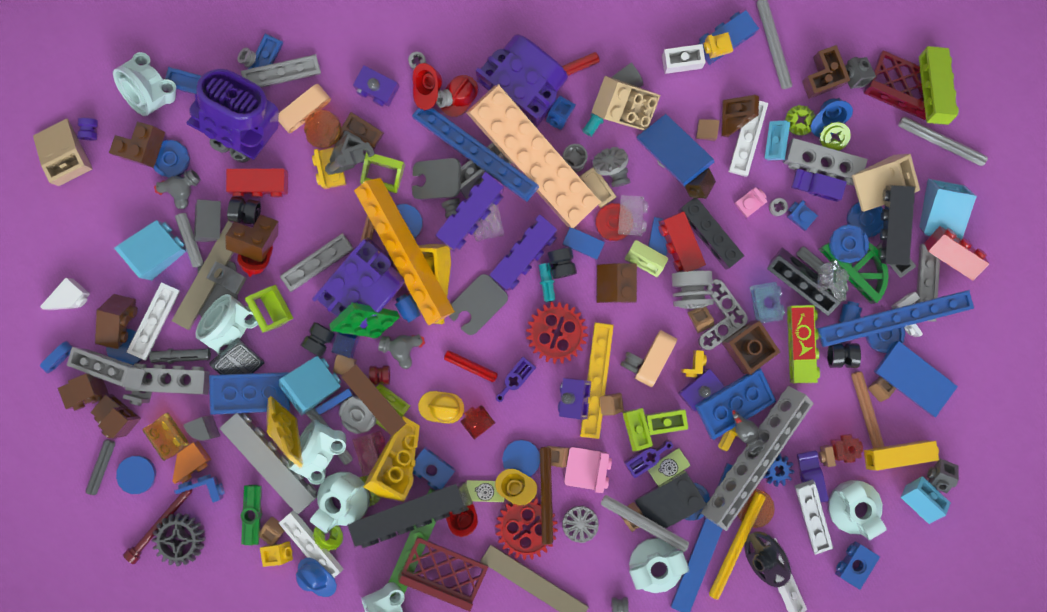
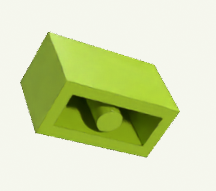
[645,409,688,435]

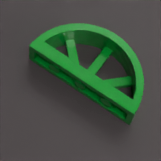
[818,242,888,304]

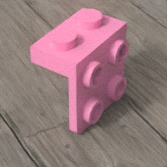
[564,447,612,493]

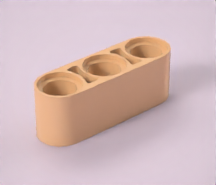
[278,84,331,133]
[634,330,678,388]

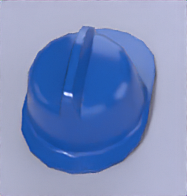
[811,98,853,138]
[296,558,337,597]

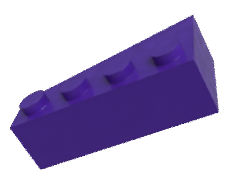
[436,172,504,251]
[490,214,558,291]

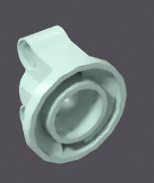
[113,52,176,116]
[195,294,258,354]
[287,420,346,485]
[310,472,370,533]
[828,480,887,540]
[629,538,689,593]
[361,582,405,612]

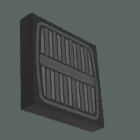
[209,337,265,375]

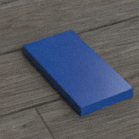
[637,114,715,186]
[874,341,958,417]
[695,368,776,440]
[209,372,290,415]

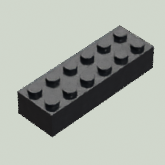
[347,482,473,549]

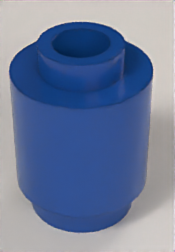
[395,294,421,323]
[839,301,862,322]

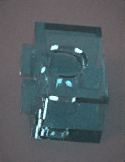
[750,282,785,323]

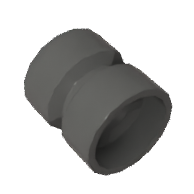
[562,144,588,173]

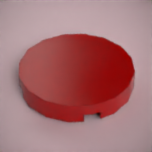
[595,203,634,241]

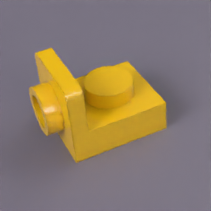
[703,32,734,58]
[260,541,293,567]

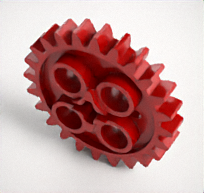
[526,302,588,364]
[495,497,558,560]

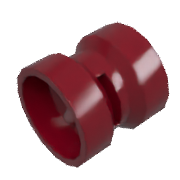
[369,365,391,385]

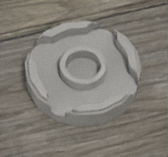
[339,396,377,434]

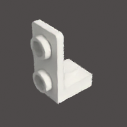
[891,292,923,337]

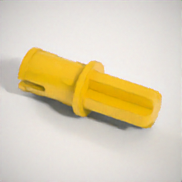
[718,427,738,451]

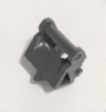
[325,131,374,175]

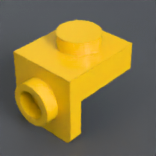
[681,350,707,377]

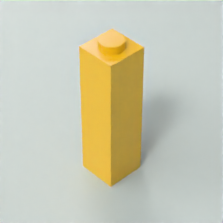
[863,440,939,471]

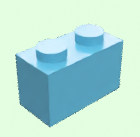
[901,476,951,524]

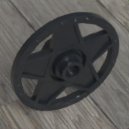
[744,531,791,587]

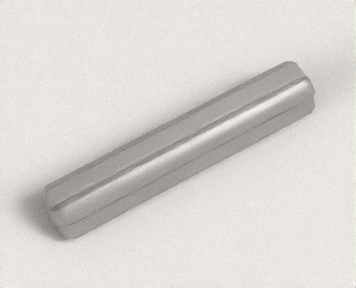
[175,213,203,267]

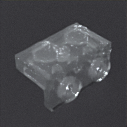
[618,195,648,237]
[473,204,504,241]
[817,260,849,302]

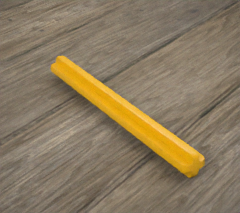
[709,492,766,600]

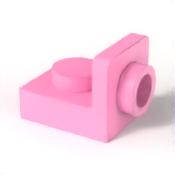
[734,187,767,218]

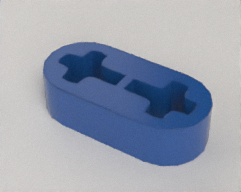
[40,341,73,374]

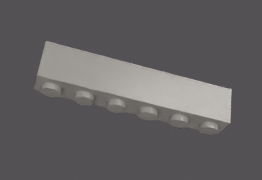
[219,413,317,515]

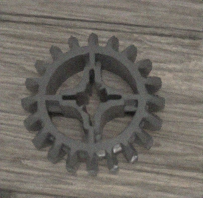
[152,513,206,566]

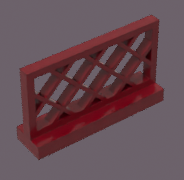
[864,50,933,124]
[398,536,488,612]

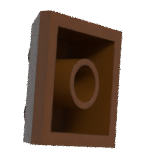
[596,263,637,303]

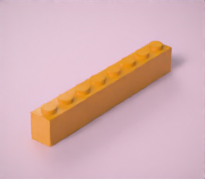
[354,178,455,326]

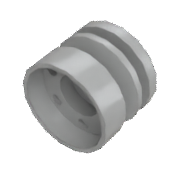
[672,271,714,309]

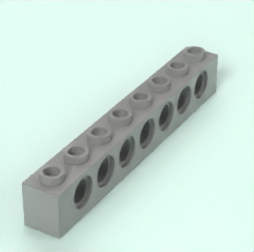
[701,386,814,531]

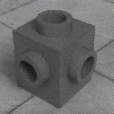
[845,57,876,89]
[927,459,959,493]

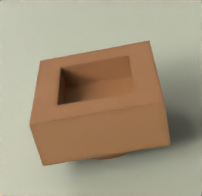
[818,445,836,467]

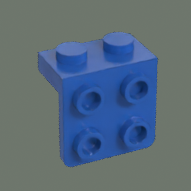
[174,474,225,503]

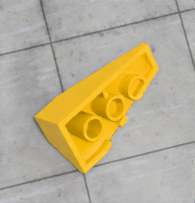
[418,244,451,324]
[266,396,303,468]
[363,416,420,501]

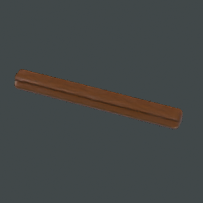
[540,447,553,545]

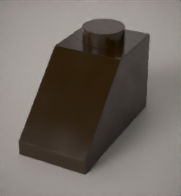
[684,168,716,199]

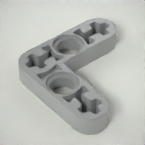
[698,279,748,350]

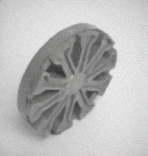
[592,147,629,175]
[562,506,599,543]

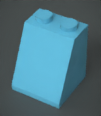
[919,179,977,240]
[114,220,186,281]
[279,356,341,416]

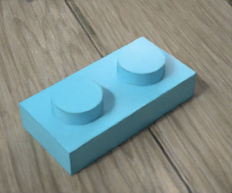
[764,121,790,160]

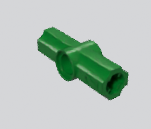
[241,485,262,545]

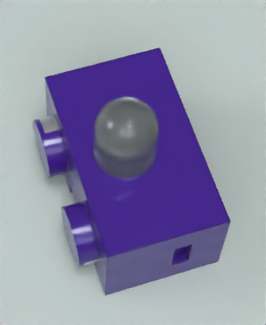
[353,65,399,107]
[678,369,725,412]
[558,378,591,419]

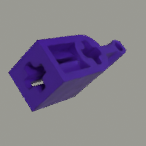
[791,169,847,202]
[496,357,536,402]
[624,440,674,478]
[797,450,829,502]

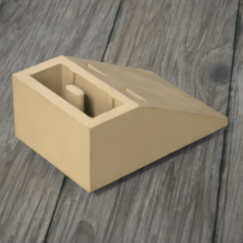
[592,76,661,130]
[33,119,93,186]
[852,154,920,212]

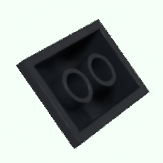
[634,470,707,528]

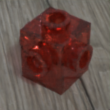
[460,405,495,439]
[831,434,863,463]

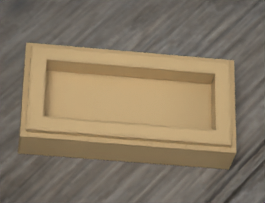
[579,167,616,208]

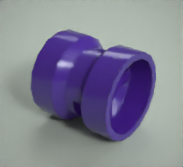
[77,118,98,141]

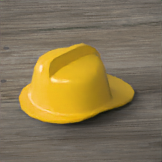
[418,391,464,424]
[495,469,537,505]

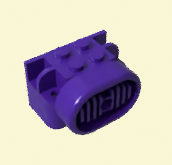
[476,34,568,128]
[186,69,279,160]
[312,237,405,328]

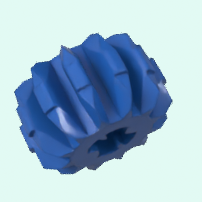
[763,454,795,487]

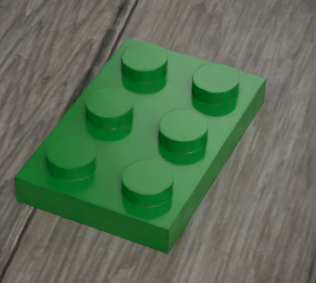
[329,303,400,338]

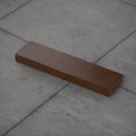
[341,364,407,436]

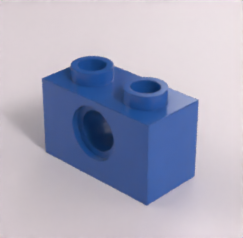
[413,447,456,490]
[835,541,880,590]

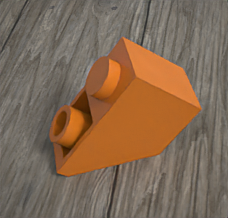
[172,441,212,484]

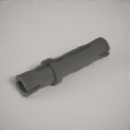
[149,348,211,364]

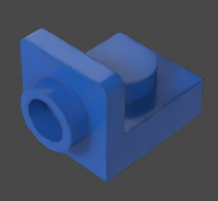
[546,95,576,130]
[787,200,818,231]

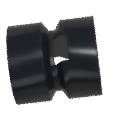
[227,196,261,225]
[548,247,577,279]
[300,322,336,357]
[827,343,861,368]

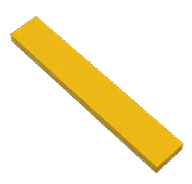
[580,322,614,439]

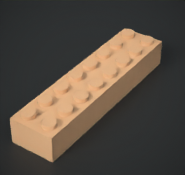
[466,85,601,228]

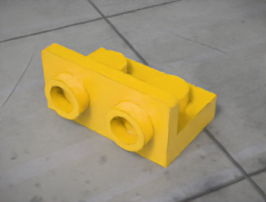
[312,147,347,189]

